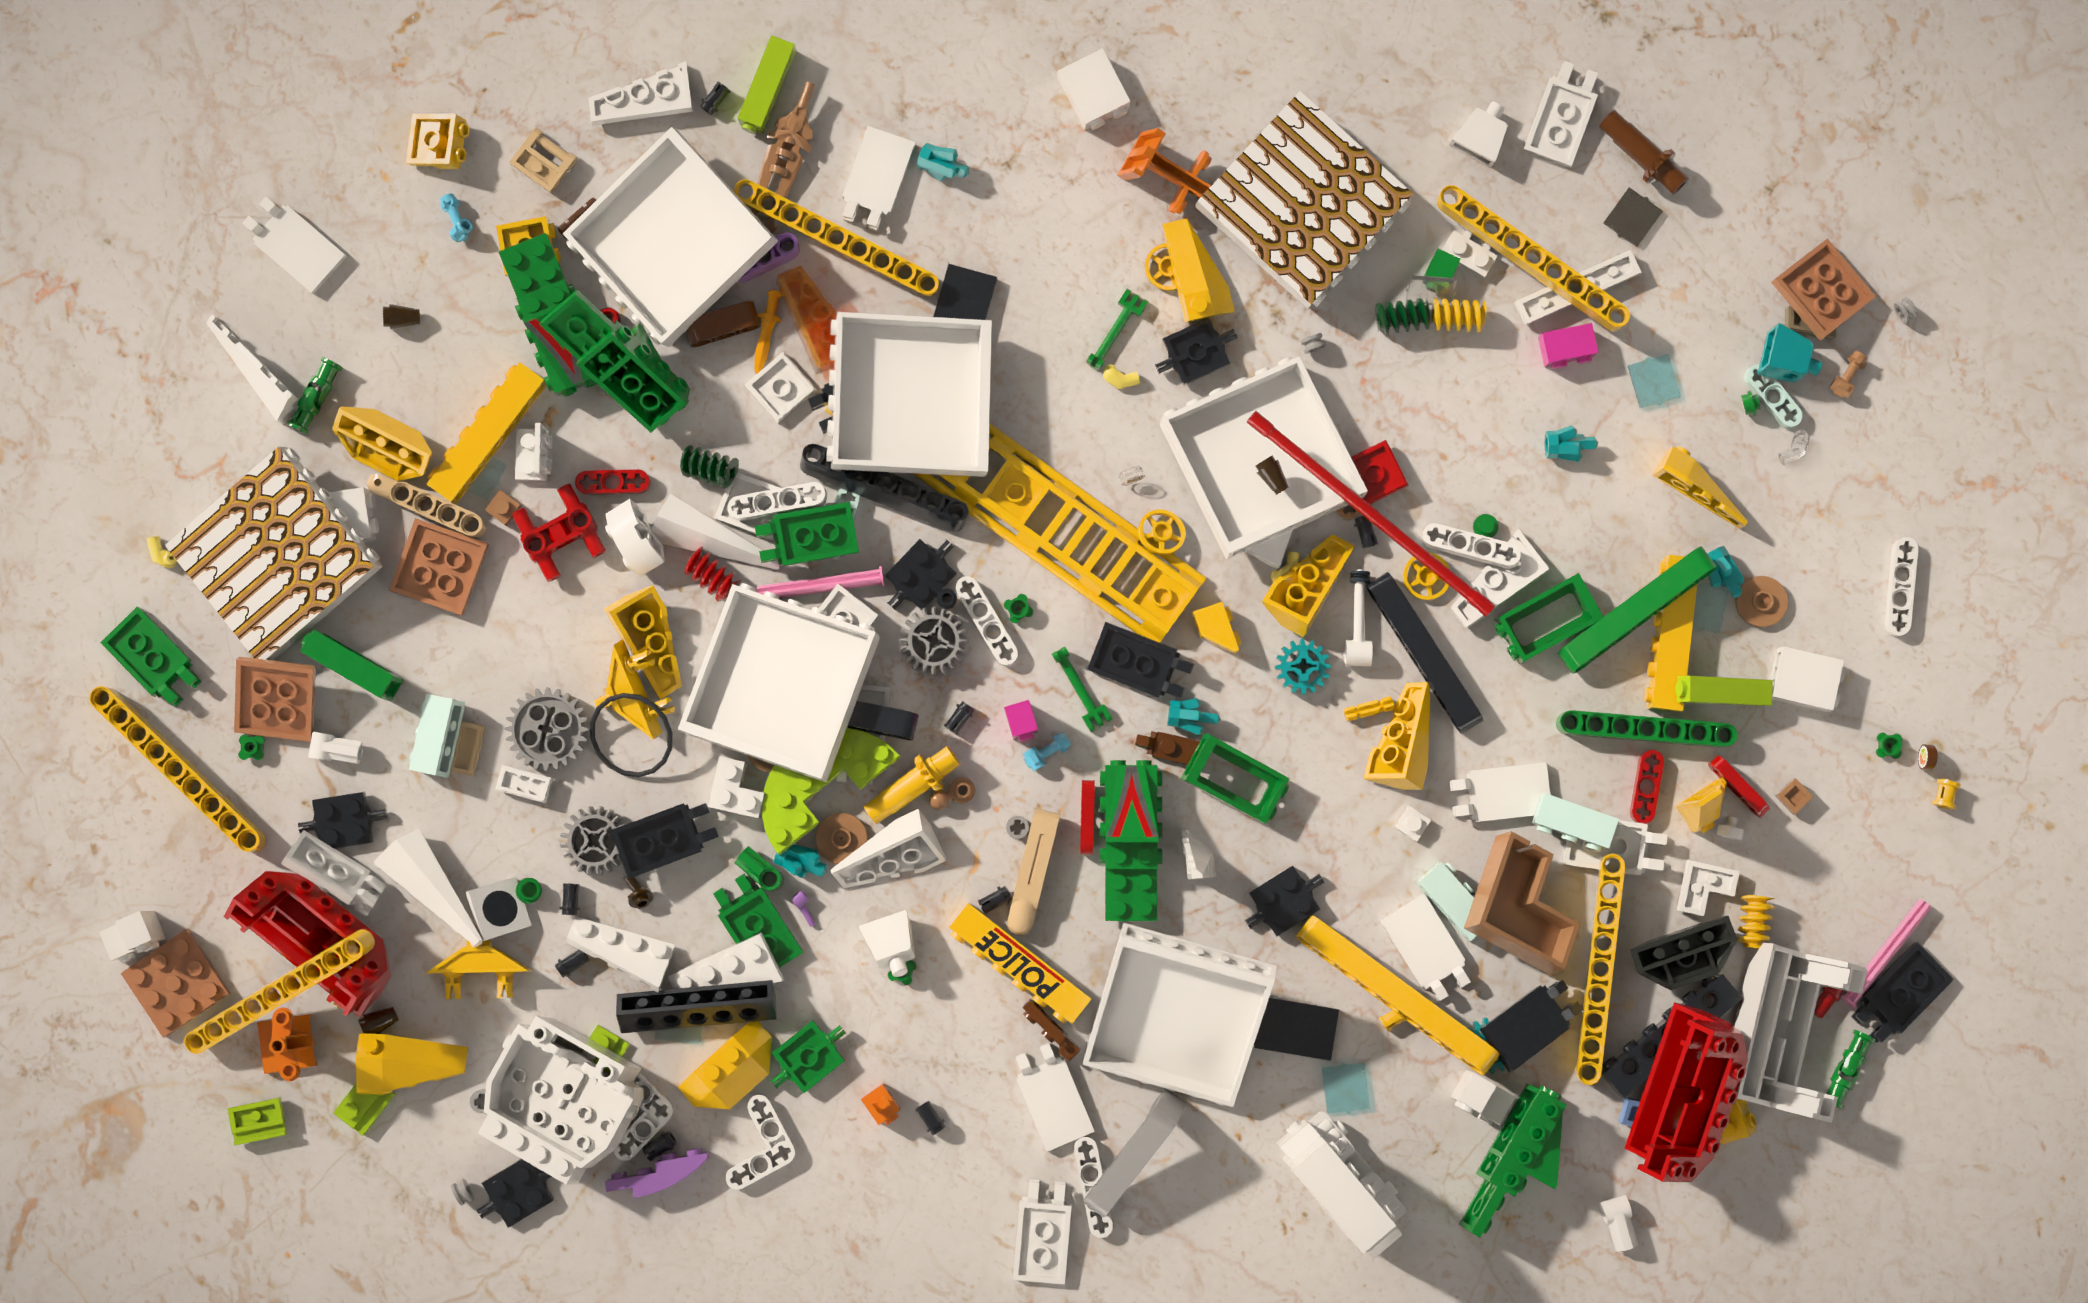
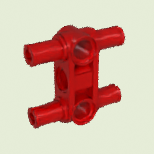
[512,484,606,582]

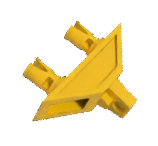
[594,639,675,740]
[425,925,533,999]

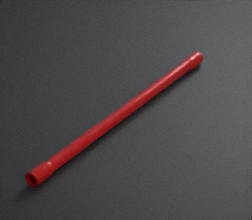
[1246,411,1495,617]

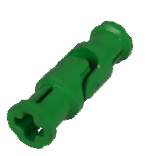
[286,356,343,435]
[1827,1029,1876,1110]

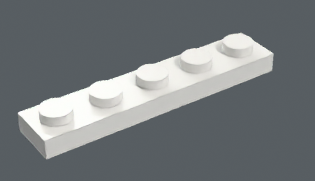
[1515,250,1641,326]

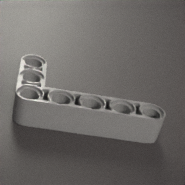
[1083,1089,1186,1218]

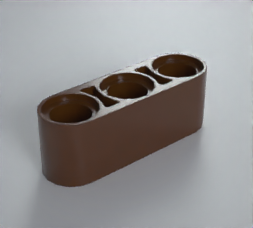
[686,301,761,347]

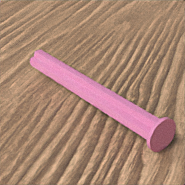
[757,566,885,598]
[1839,900,1931,1009]

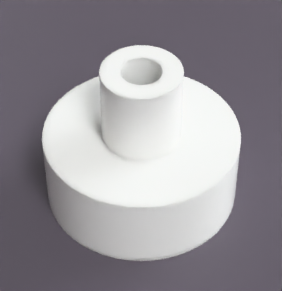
[1716,816,1744,840]

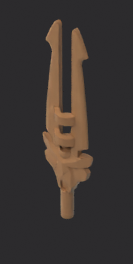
[751,81,816,233]

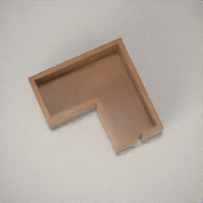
[1464,831,1580,974]

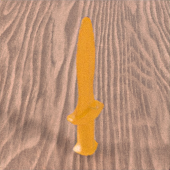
[754,289,782,374]

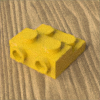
[406,114,470,169]
[496,216,562,277]

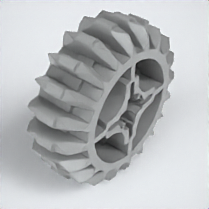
[899,607,969,676]
[560,806,625,875]

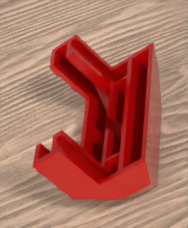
[223,871,391,1018]
[1624,1002,1748,1182]

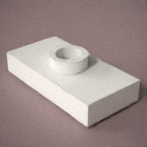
[495,765,553,803]

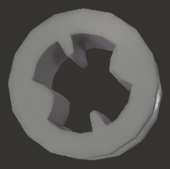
[1894,297,1918,323]
[1300,333,1326,354]
[1006,816,1029,839]
[470,1089,486,1113]
[451,1179,474,1206]

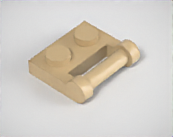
[509,128,578,194]

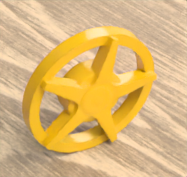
[1145,243,1177,291]
[1138,509,1186,556]
[1403,552,1450,600]

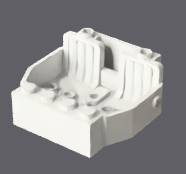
[478,1016,643,1185]
[1276,1111,1406,1259]

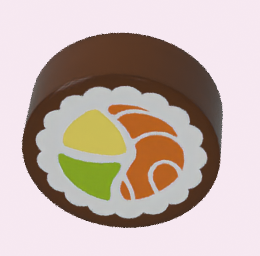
[1918,744,1938,770]

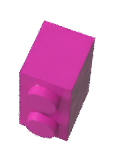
[1538,323,1599,369]
[1004,700,1038,743]

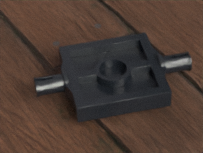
[1155,317,1238,386]
[885,539,957,611]
[298,791,388,849]
[1245,866,1325,937]
[477,1159,554,1228]

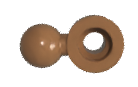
[929,778,975,810]

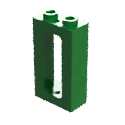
[1494,573,1603,664]
[300,629,404,702]
[1180,734,1290,824]

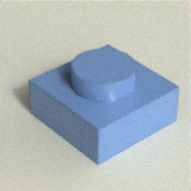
[1618,1097,1640,1127]

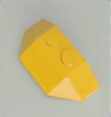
[332,406,432,481]
[677,1021,772,1109]

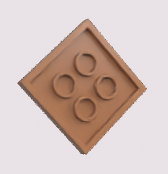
[1771,238,1876,341]
[389,518,489,616]
[234,657,316,742]
[121,929,231,1038]

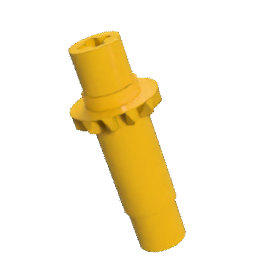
[864,746,961,824]

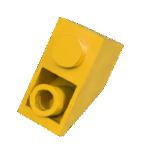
[1192,602,1242,654]

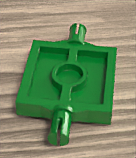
[770,1020,846,1094]

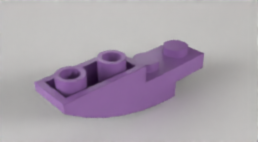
[605,1148,710,1198]

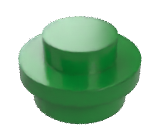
[1741,390,1761,416]
[1473,514,1499,538]
[515,878,542,904]

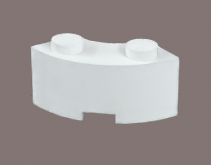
[605,499,665,577]

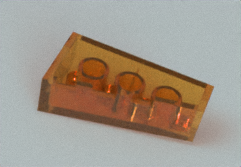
[776,266,837,374]

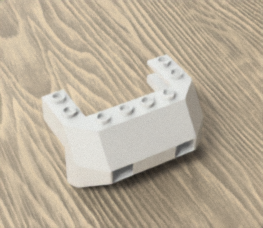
[1733,943,1868,1123]

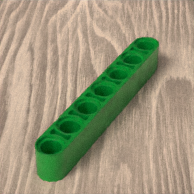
[1557,546,1717,674]
[1556,710,1738,748]

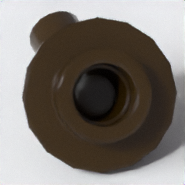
[623,876,653,909]

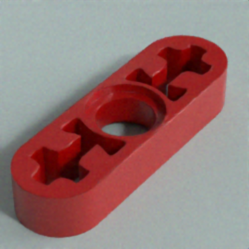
[575,469,651,495]
[1630,750,1664,824]
[1708,755,1770,818]
[1080,780,1095,855]

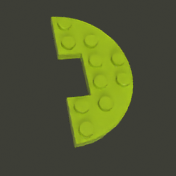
[762,728,901,855]

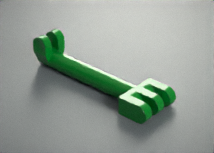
[1086,289,1149,370]
[1051,646,1113,732]

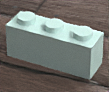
[409,694,466,778]
[1532,793,1619,852]
[1416,862,1477,941]

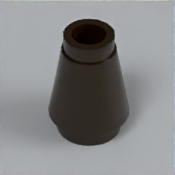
[383,304,420,329]
[1255,455,1289,495]
[358,1006,399,1034]

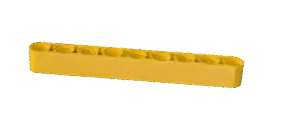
[734,179,940,297]
[1437,185,1630,331]
[89,686,266,852]
[1576,853,1625,1085]
[1296,916,1500,1076]
[184,929,375,1054]

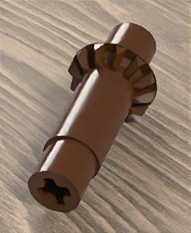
[1599,110,1689,195]

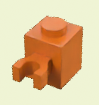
[861,1083,901,1126]

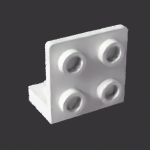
[515,423,553,481]

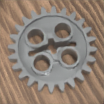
[505,687,590,771]

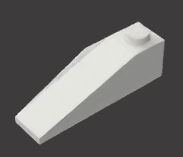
[831,809,946,888]

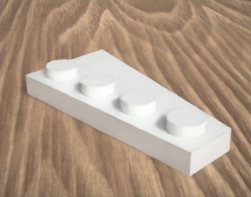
[589,61,693,125]
[1450,529,1549,629]
[567,916,675,992]
[668,933,784,989]

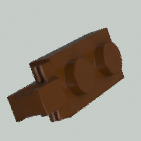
[1135,731,1200,765]
[1022,998,1081,1061]

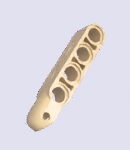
[367,474,487,539]
[1007,808,1060,935]

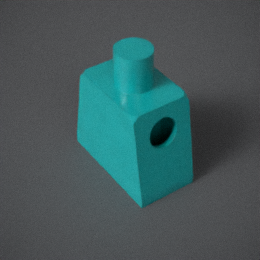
[1758,323,1822,383]

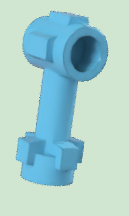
[440,193,473,242]
[1023,732,1071,772]

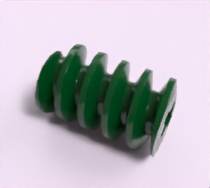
[1375,298,1430,335]
[680,445,739,488]

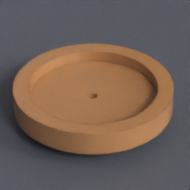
[1735,576,1788,627]
[816,813,867,864]

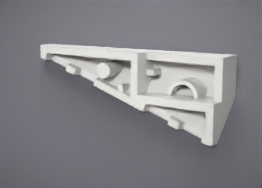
[207,315,298,425]
[651,494,782,570]
[374,828,482,948]
[1181,830,1216,880]

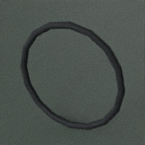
[590,693,673,777]

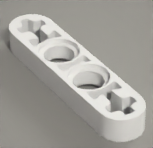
[727,482,827,521]
[1423,523,1521,569]
[1885,537,1918,637]
[956,576,1018,666]
[1074,1136,1113,1238]

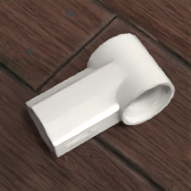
[308,732,363,764]
[1599,1195,1638,1252]

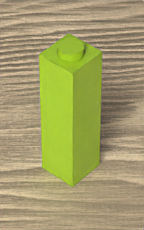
[737,35,797,134]
[1675,676,1773,706]

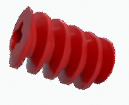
[684,547,742,602]

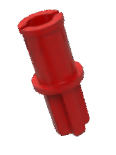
[1814,987,1844,1018]

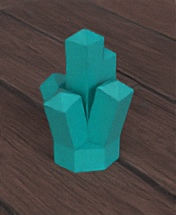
[917,143,969,181]
[1544,425,1598,462]
[1708,546,1744,598]
[1167,698,1221,735]
[773,844,827,878]

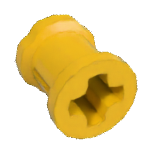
[1932,779,1961,810]

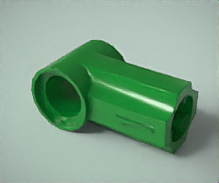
[734,846,784,892]

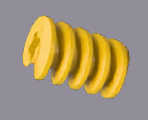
[1432,298,1486,333]
[1737,895,1775,949]

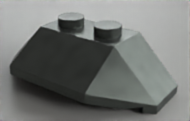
[1630,916,1737,990]

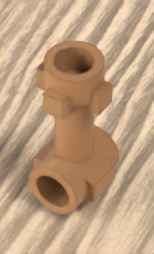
[1829,351,1868,399]

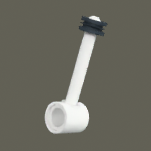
[1344,569,1373,667]

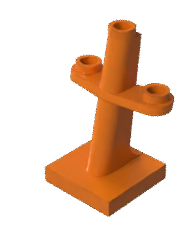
[1117,128,1212,214]
[257,1007,318,1081]

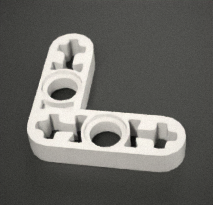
[614,1072,674,1161]
[726,1094,796,1190]

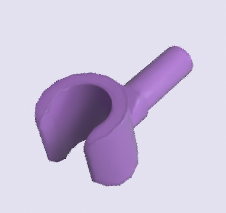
[792,890,816,927]

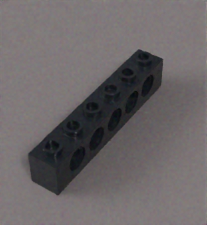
[1601,974,1743,1098]
[616,980,777,1033]

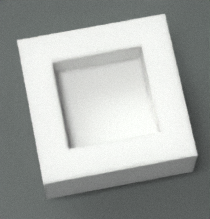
[1394,806,1431,842]

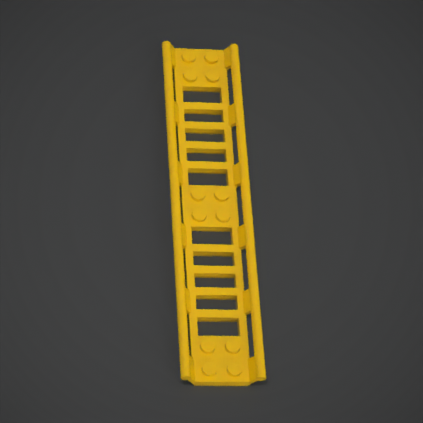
[825,407,1207,643]

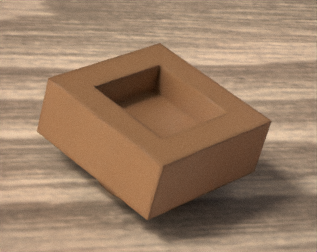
[485,490,522,526]
[1775,778,1813,815]

